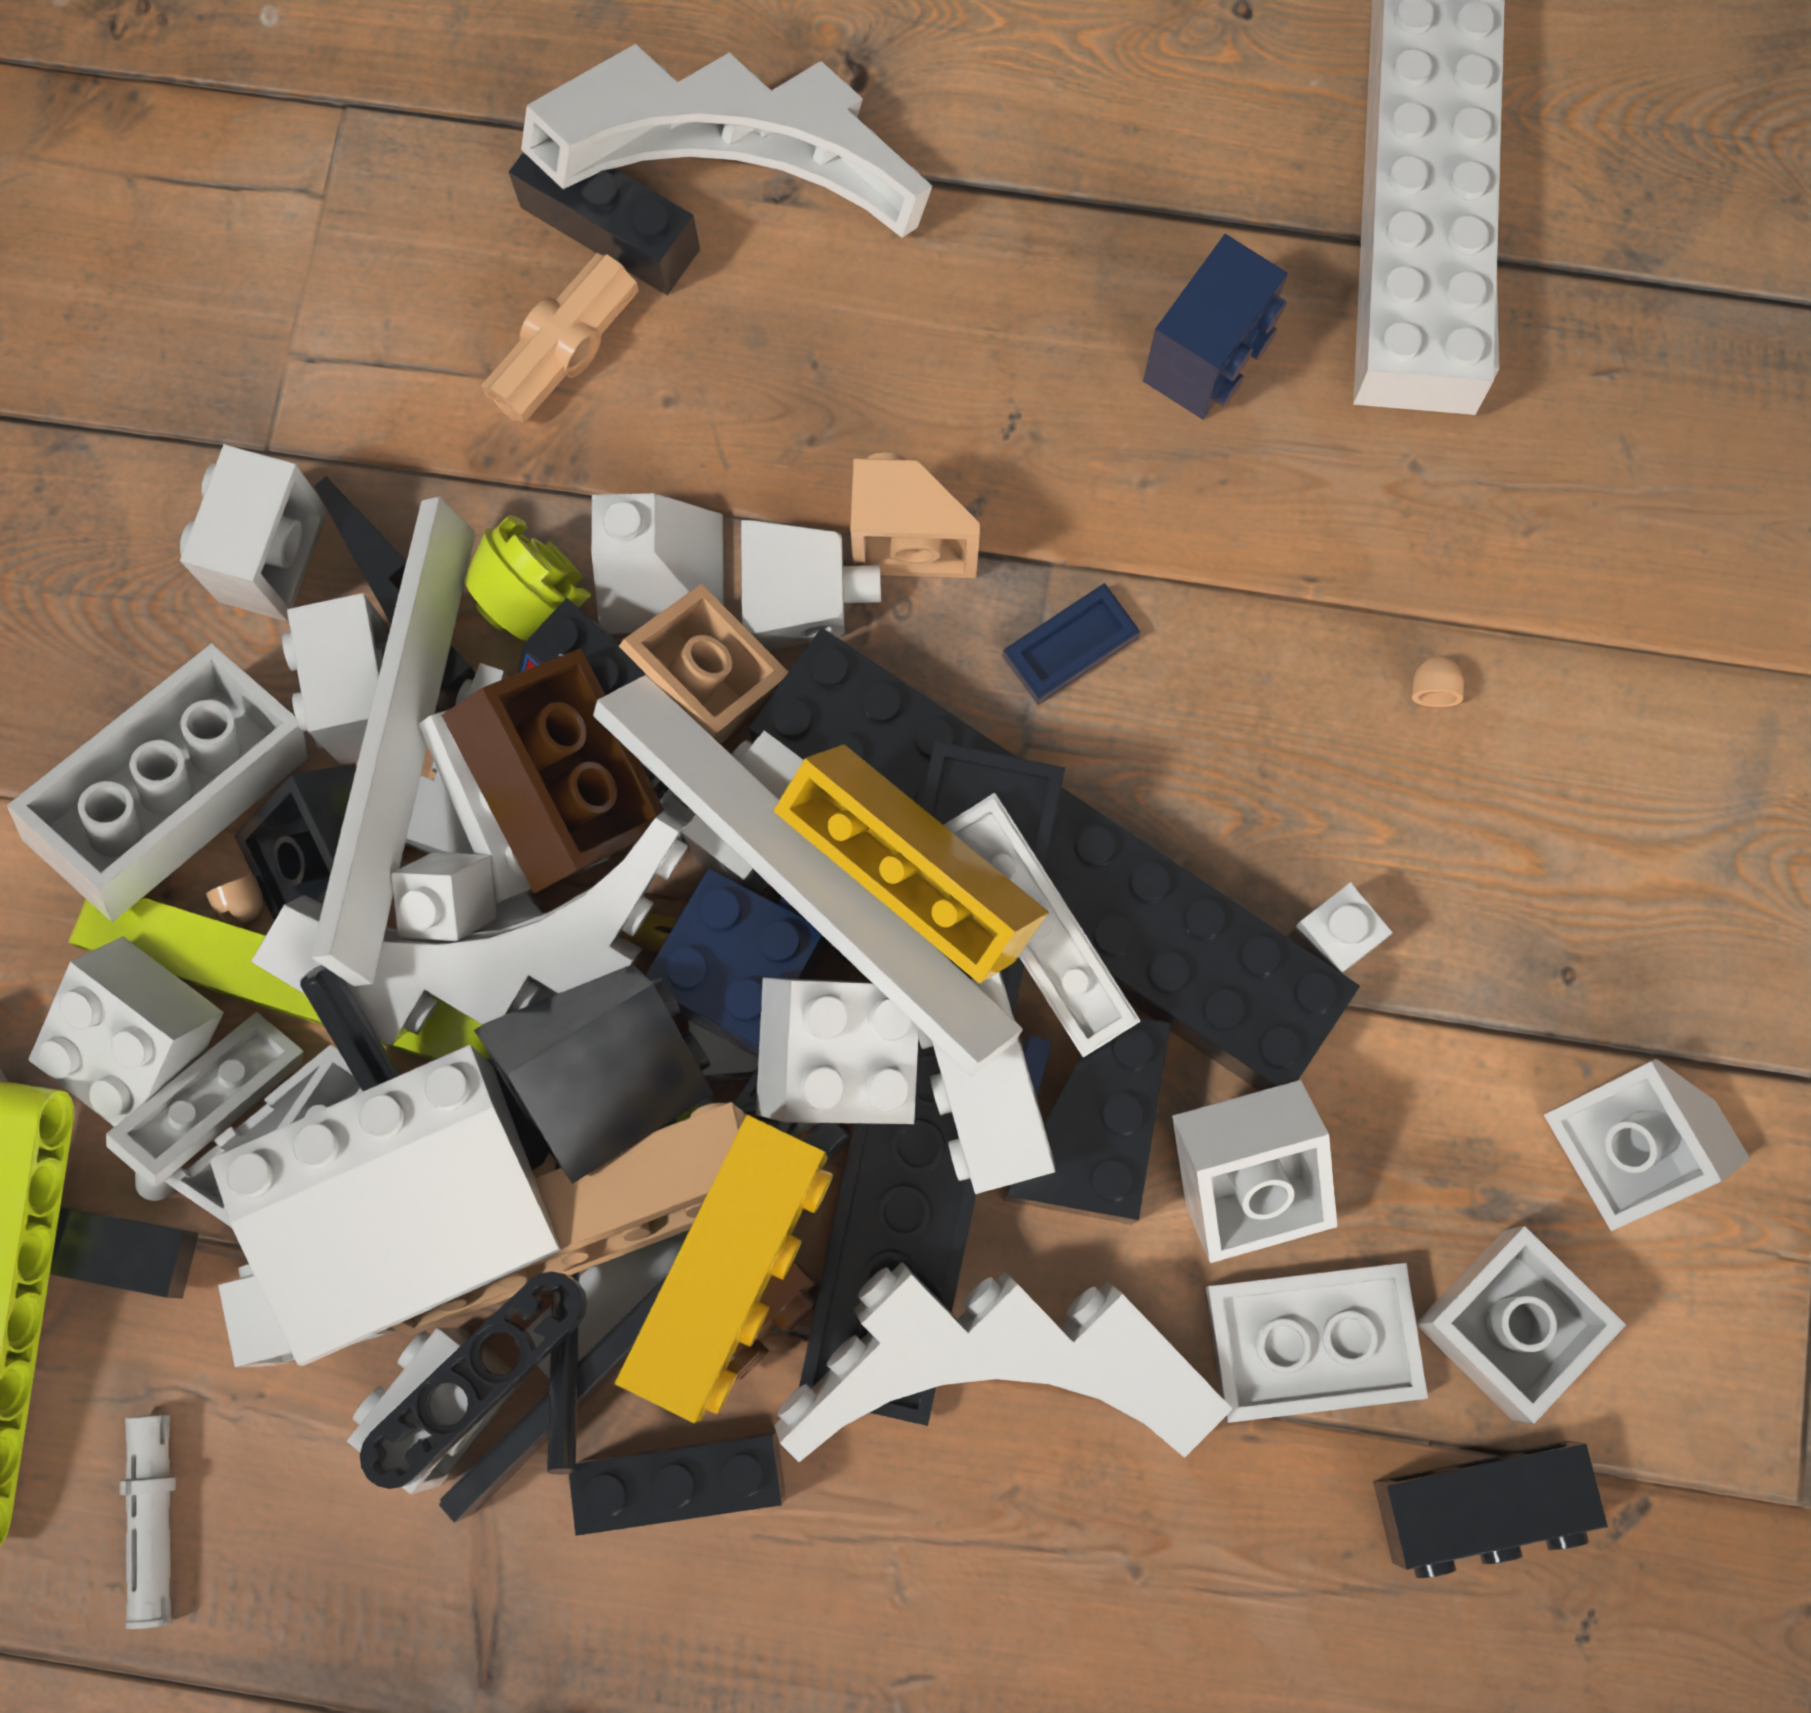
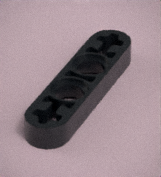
[360,1271,587,1489]

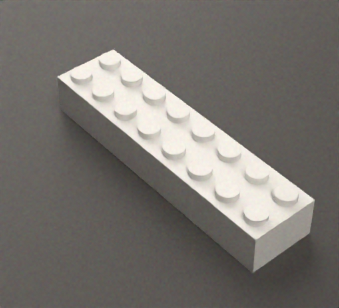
[1353,0,1505,415]

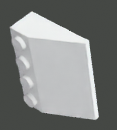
[209,1045,562,1366]

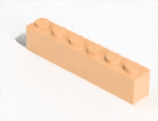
[391,1102,746,1336]

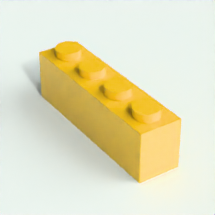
[773,744,1049,984]
[614,1114,833,1423]

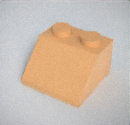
[850,452,980,578]
[619,583,788,743]

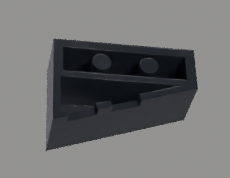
[1003,1017,1170,1225]

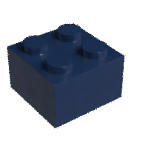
[1143,234,1288,420]
[645,868,829,1058]

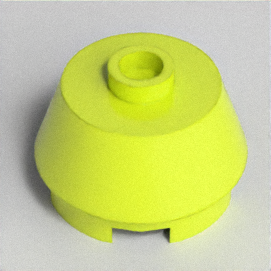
[464,515,591,641]

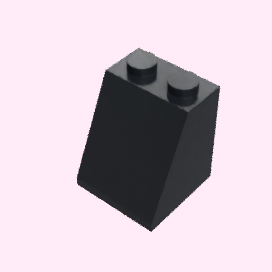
[474,964,714,1184]

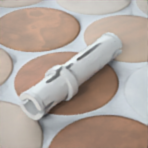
[119,1414,176,1629]

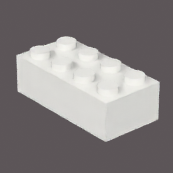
[7,643,308,923]

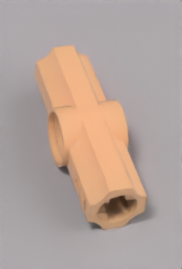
[481,253,639,424]

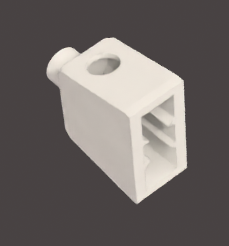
[741,520,881,651]

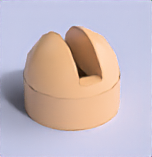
[1412,656,1464,707]
[206,875,263,928]

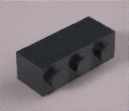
[509,152,700,296]
[569,1432,786,1536]
[1373,1441,1608,1578]

